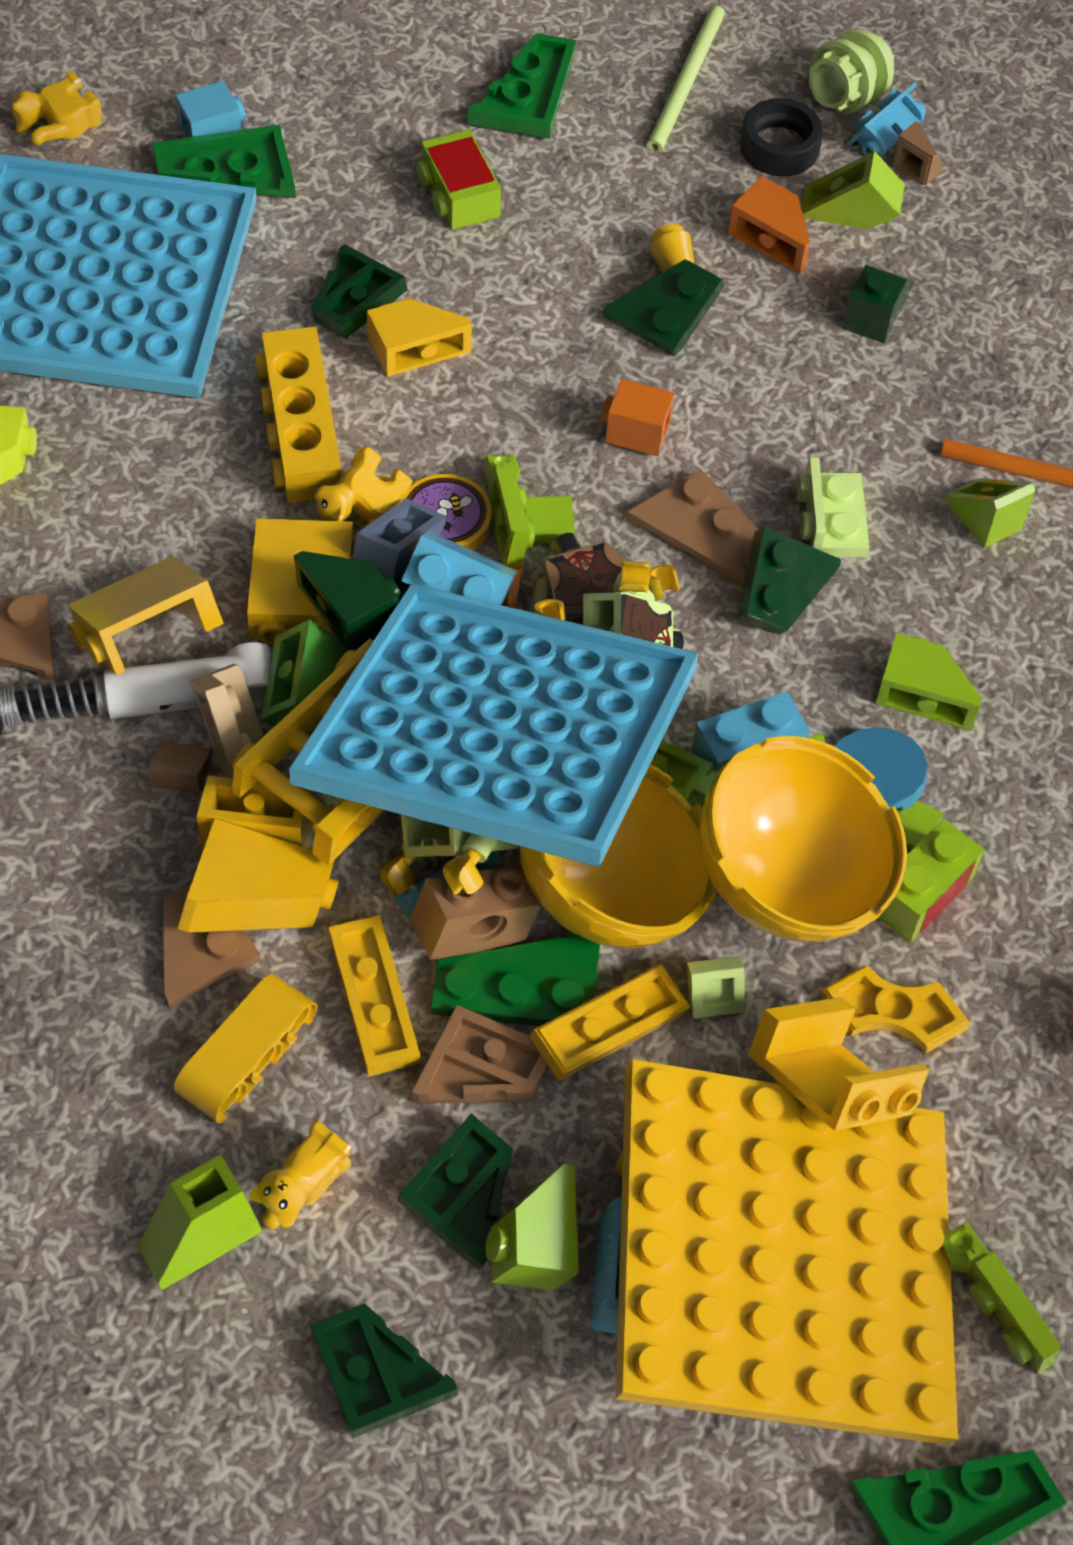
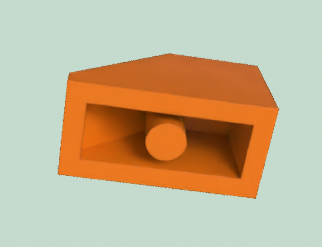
[728,176,810,274]

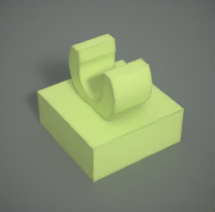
[687,956,745,1019]

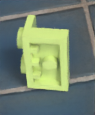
[797,457,869,557]

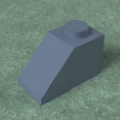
[352,498,447,593]

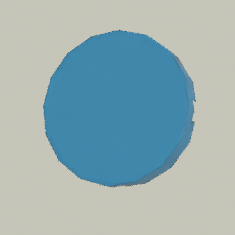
[834,727,928,811]

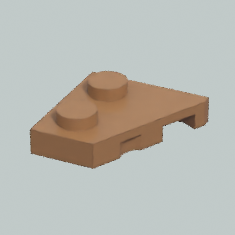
[0,593,55,679]
[163,883,261,1008]
[412,1005,549,1104]

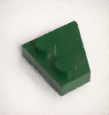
[311,244,407,339]
[602,259,724,357]
[737,527,841,634]
[397,1113,514,1270]
[310,1303,458,1439]

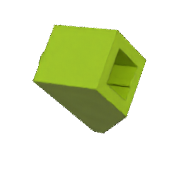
[137,1154,263,1290]

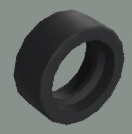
[740,98,823,176]

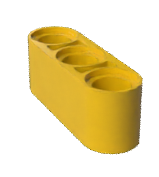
[174,973,318,1124]

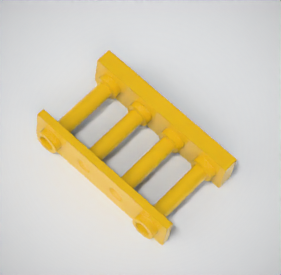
[232,639,384,866]

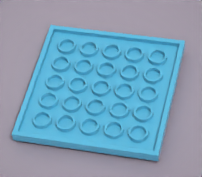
[0,154,257,398]
[289,584,698,867]

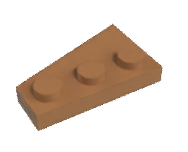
[626,469,759,588]

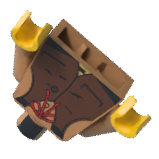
[528,533,680,625]

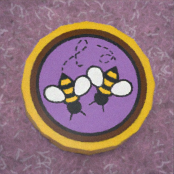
[400,474,492,551]

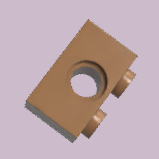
[410,864,541,960]

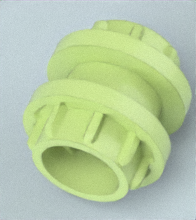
[809,29,894,114]

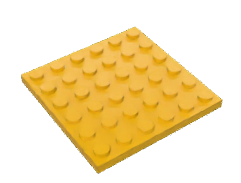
[615,1059,958,1444]

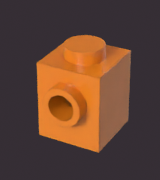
[600,379,675,456]

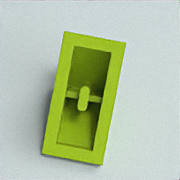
[943,478,1035,548]

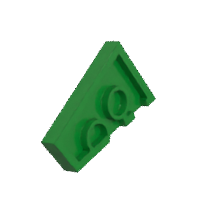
[467,33,577,139]
[152,124,296,198]
[431,935,600,1026]
[848,1450,1067,1545]

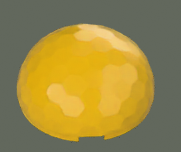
[700,736,907,942]
[519,764,718,949]

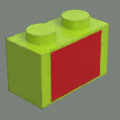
[416,129,501,230]
[878,818,985,943]

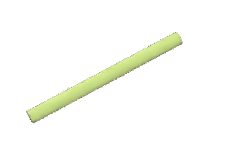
[646,5,725,152]

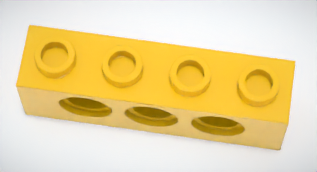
[255,327,342,503]

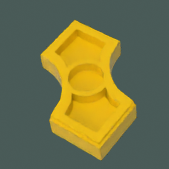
[820,965,970,1054]

